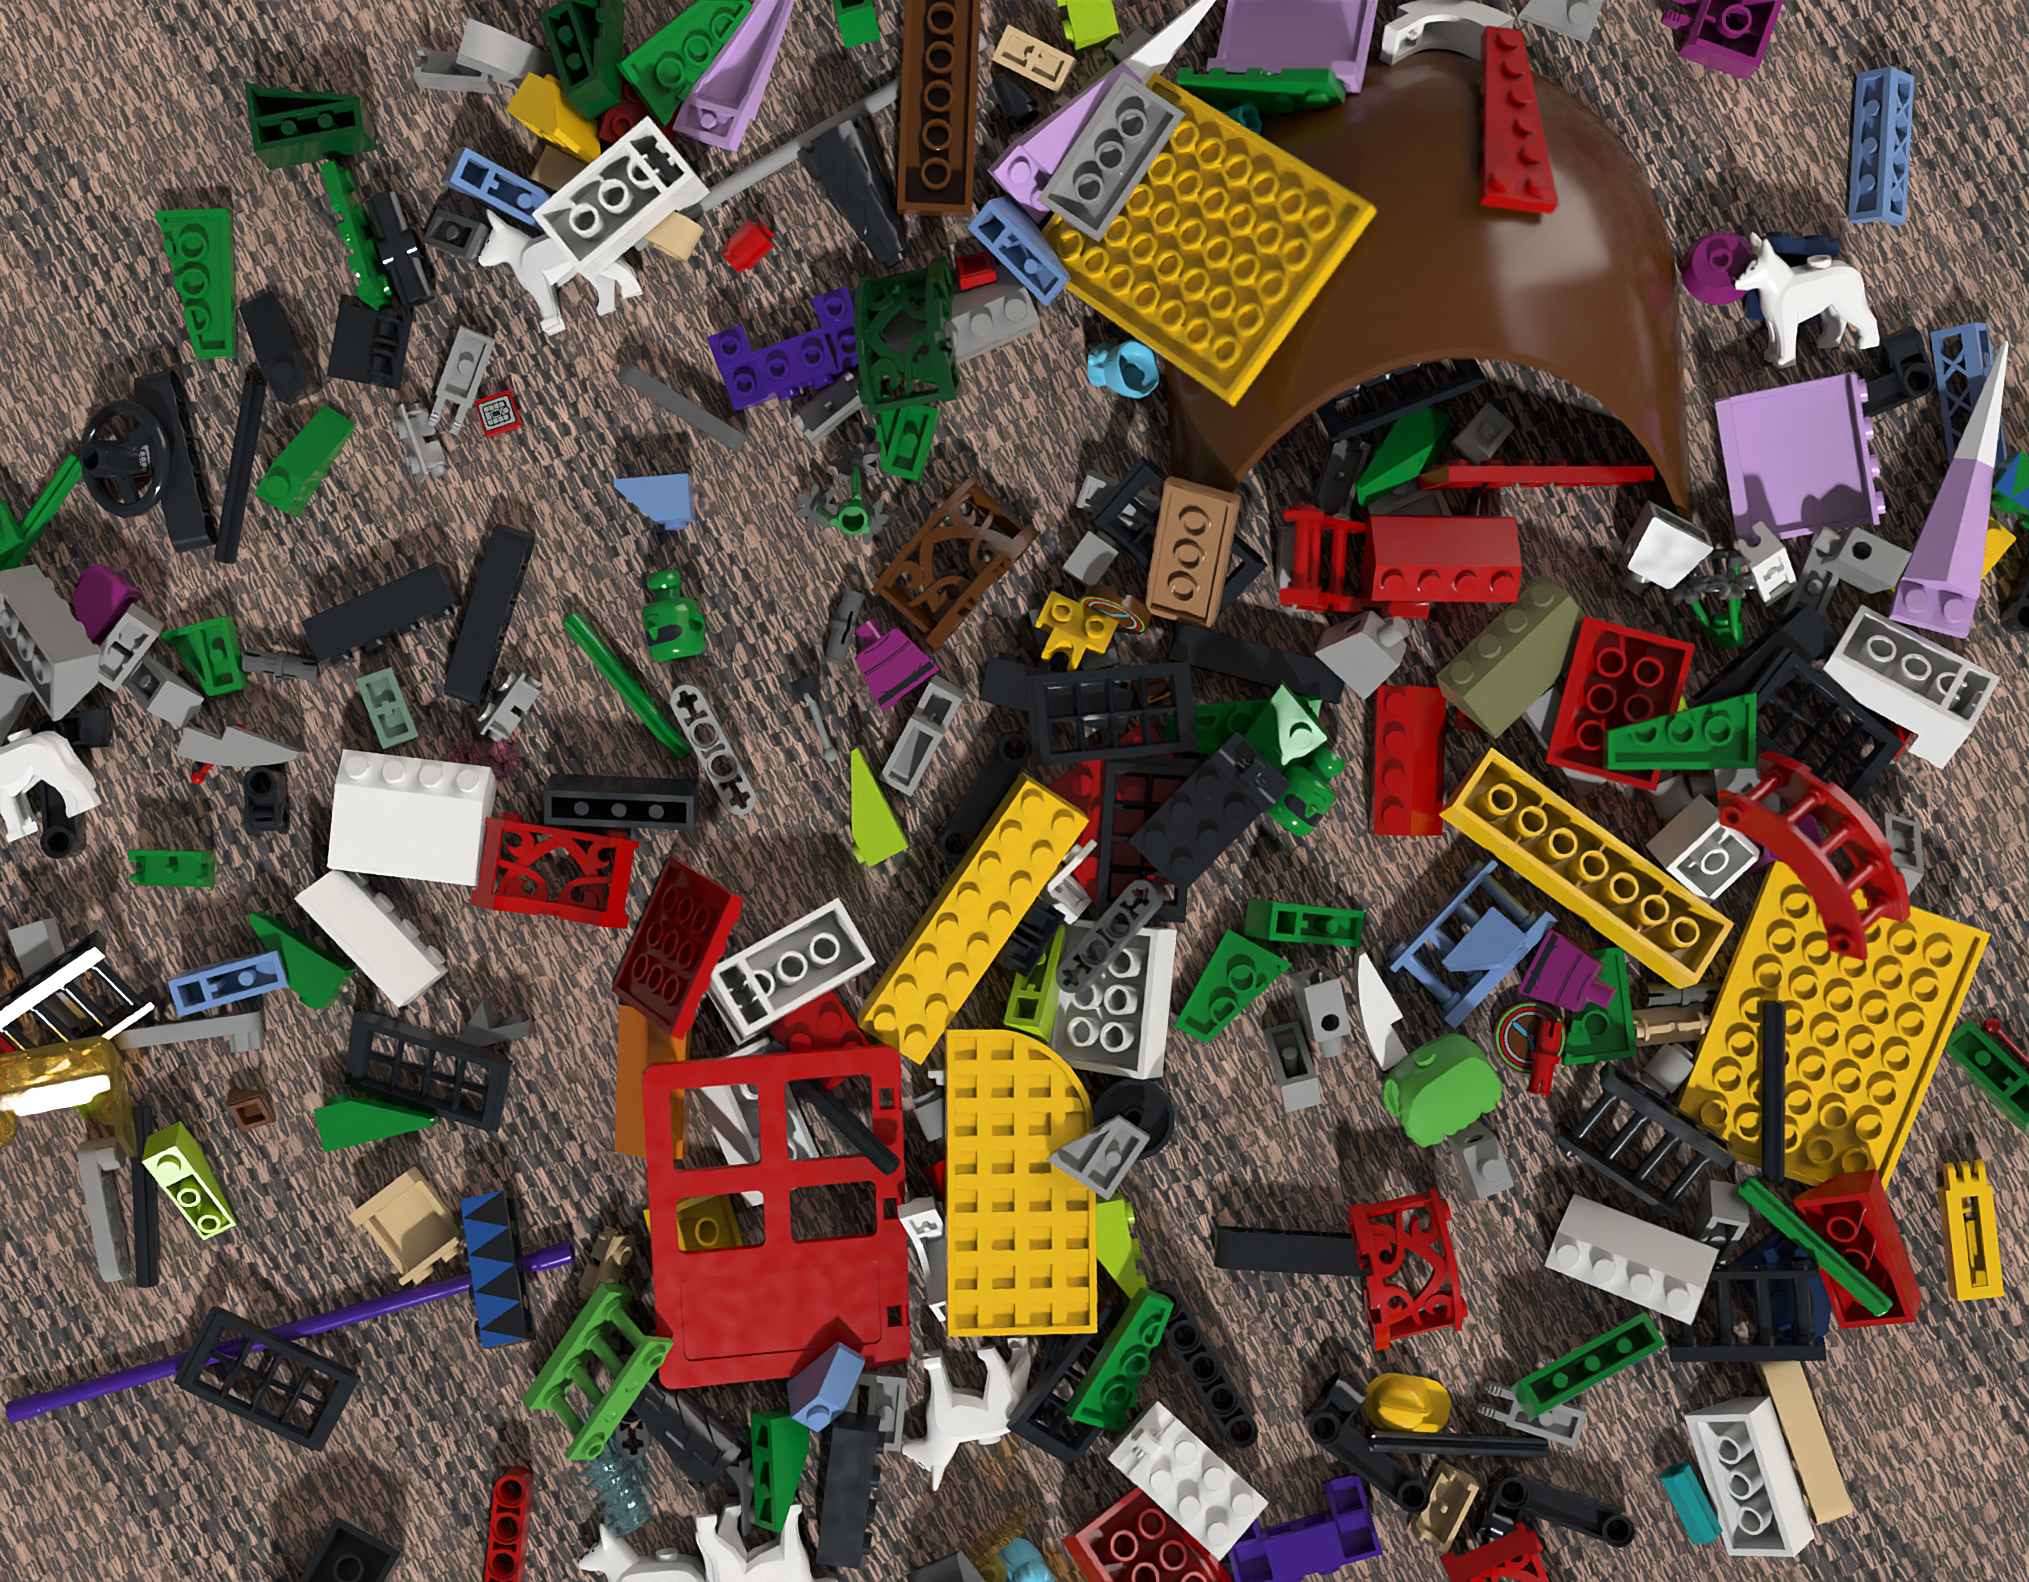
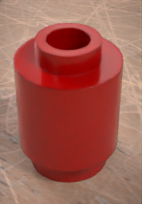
[719,219,775,274]

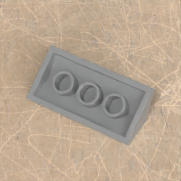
[1037,71,1185,242]

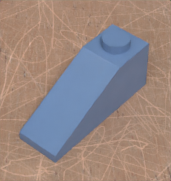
[440,147,553,234]
[968,195,1071,306]
[168,950,290,1017]

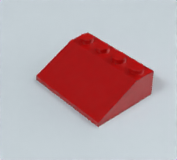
[1544,616,1695,791]
[1061,1485,1233,1582]

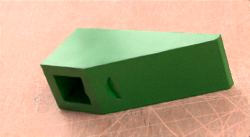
[1354,407,1451,508]

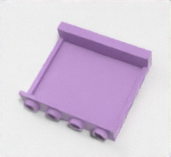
[1206,0,1378,94]
[1714,372,1885,550]

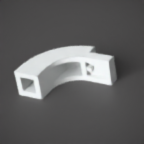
[1380,0,1515,65]
[897,1196,946,1322]

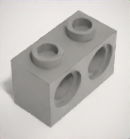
[99,603,164,692]
[1876,812,1924,895]

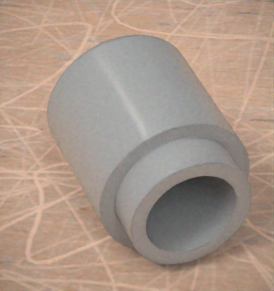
[1647,769,1693,825]
[1639,1042,1694,1098]
[913,1087,945,1145]

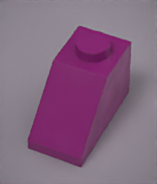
[73,563,143,646]

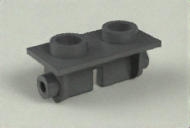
[726,1454,760,1536]

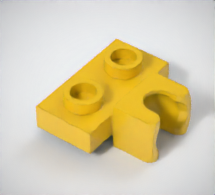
[1035,591,1119,672]

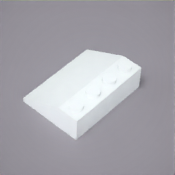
[327,749,497,886]
[1046,918,1177,1079]

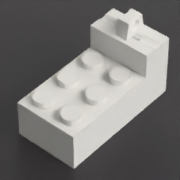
[532,116,710,281]
[1820,604,2000,769]
[707,898,875,1045]
[1105,1398,1269,1561]

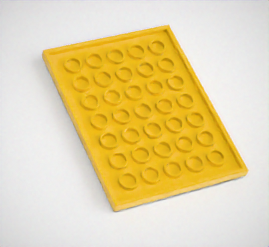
[1041,72,1377,406]
[1675,860,1991,1193]

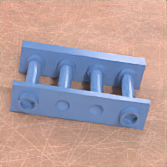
[1385,858,1557,1029]

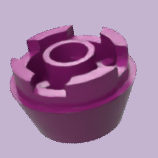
[1681,231,1752,305]

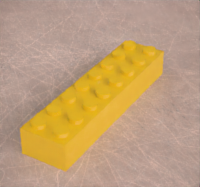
[1438,747,1734,989]
[856,772,1089,1065]

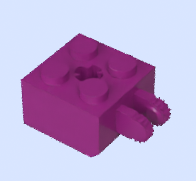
[1660,0,1784,80]

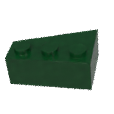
[539,0,625,121]
[244,82,378,170]

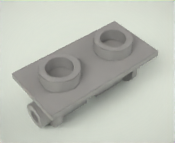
[392,403,448,484]
[476,667,542,744]

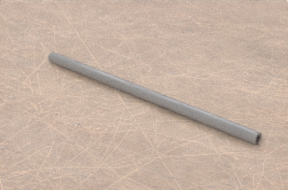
[634,31,988,252]

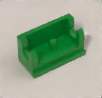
[128,849,215,887]

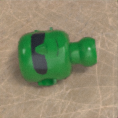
[641,569,706,662]
[1266,745,1345,837]

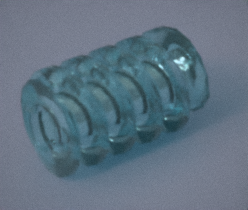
[577,1453,653,1539]

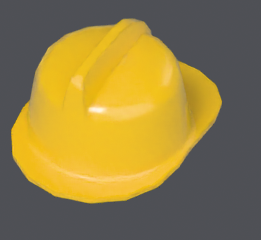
[1364,1373,1451,1432]

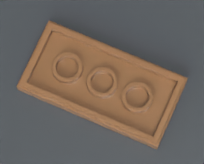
[1144,476,1241,632]

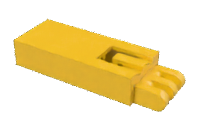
[1937,1159,2004,1301]

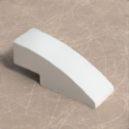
[1353,950,1408,1071]

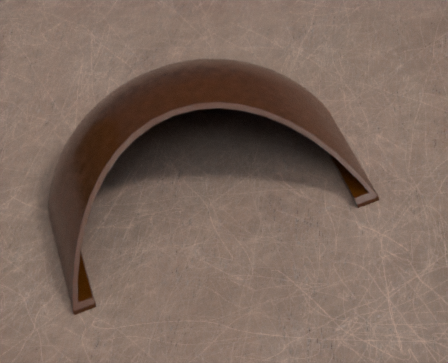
[1164,49,1694,524]

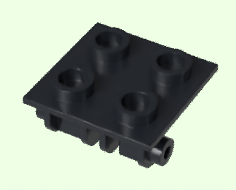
[327,304,413,390]
[995,897,1066,979]

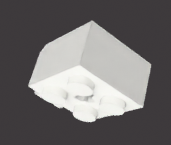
[1645,791,1760,905]

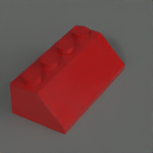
[1359,514,1522,602]
[1368,685,1446,836]
[1793,1169,1922,1329]

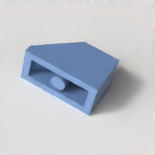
[613,473,696,530]
[1442,906,1528,972]
[787,1342,865,1432]

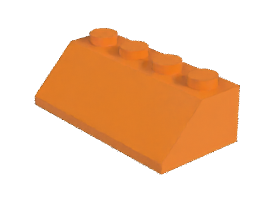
[615,1004,692,1160]

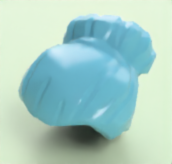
[1087,340,1159,398]
[992,1537,1055,1582]

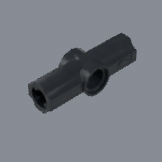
[366,191,435,308]

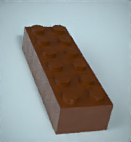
[897,0,981,218]

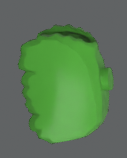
[1380,1033,1503,1147]

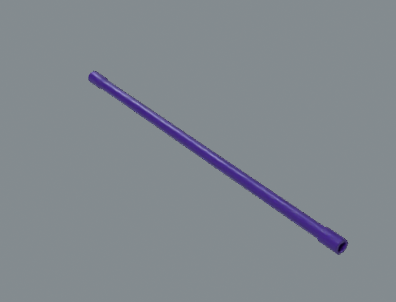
[6,1241,576,1423]

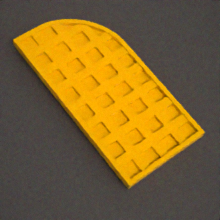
[945,1029,1097,1337]

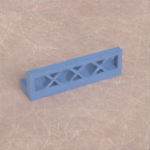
[1848,66,1914,226]
[1930,322,2007,473]

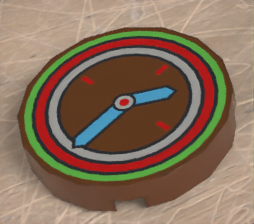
[1079,584,1151,634]
[1492,1000,1567,1074]

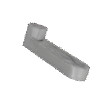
[670,681,756,815]
[117,1011,265,1053]
[77,1135,130,1282]

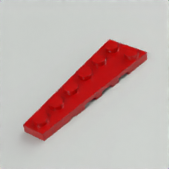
[1479,26,1559,214]
[1416,460,1654,491]

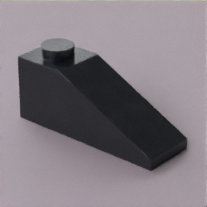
[239,291,322,406]

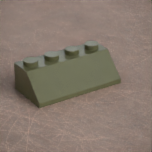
[1436,574,1587,739]

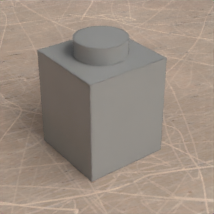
[1062,531,1119,587]

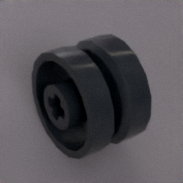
[1093,1075,1175,1160]

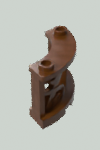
[871,475,1040,650]

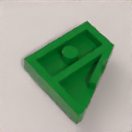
[875,395,941,483]
[162,616,249,696]

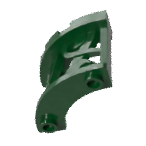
[852,256,962,416]

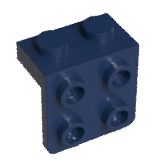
[1744,231,1839,325]

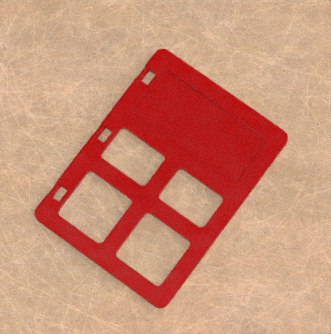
[641,1044,911,1389]

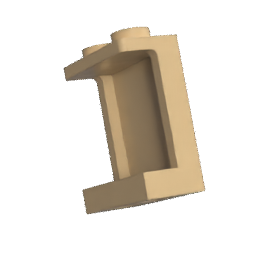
[348,1166,466,1286]

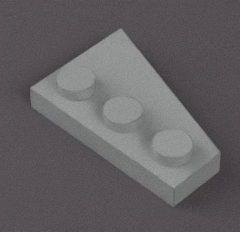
[1517,0,1604,43]

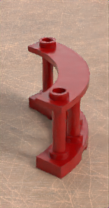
[1279,504,1429,620]
[1718,751,1911,961]

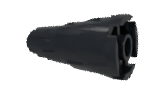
[796,117,909,268]
[625,1364,750,1493]

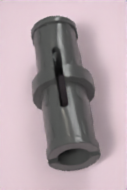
[822,589,866,666]
[242,648,323,683]
[1641,979,1721,1008]

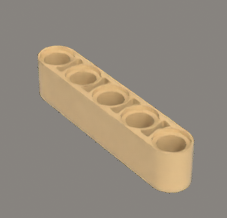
[529,146,704,263]
[1754,1361,1853,1525]

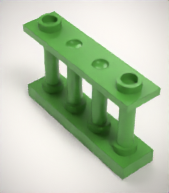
[522,1282,674,1460]

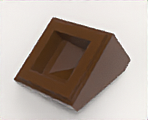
[226,1089,276,1132]

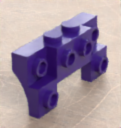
[707,286,859,413]
[1228,1472,1383,1582]

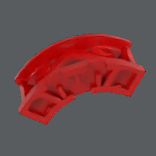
[470,812,640,929]
[1347,1188,1468,1351]
[1440,1521,1549,1582]

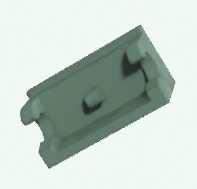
[356,667,419,752]

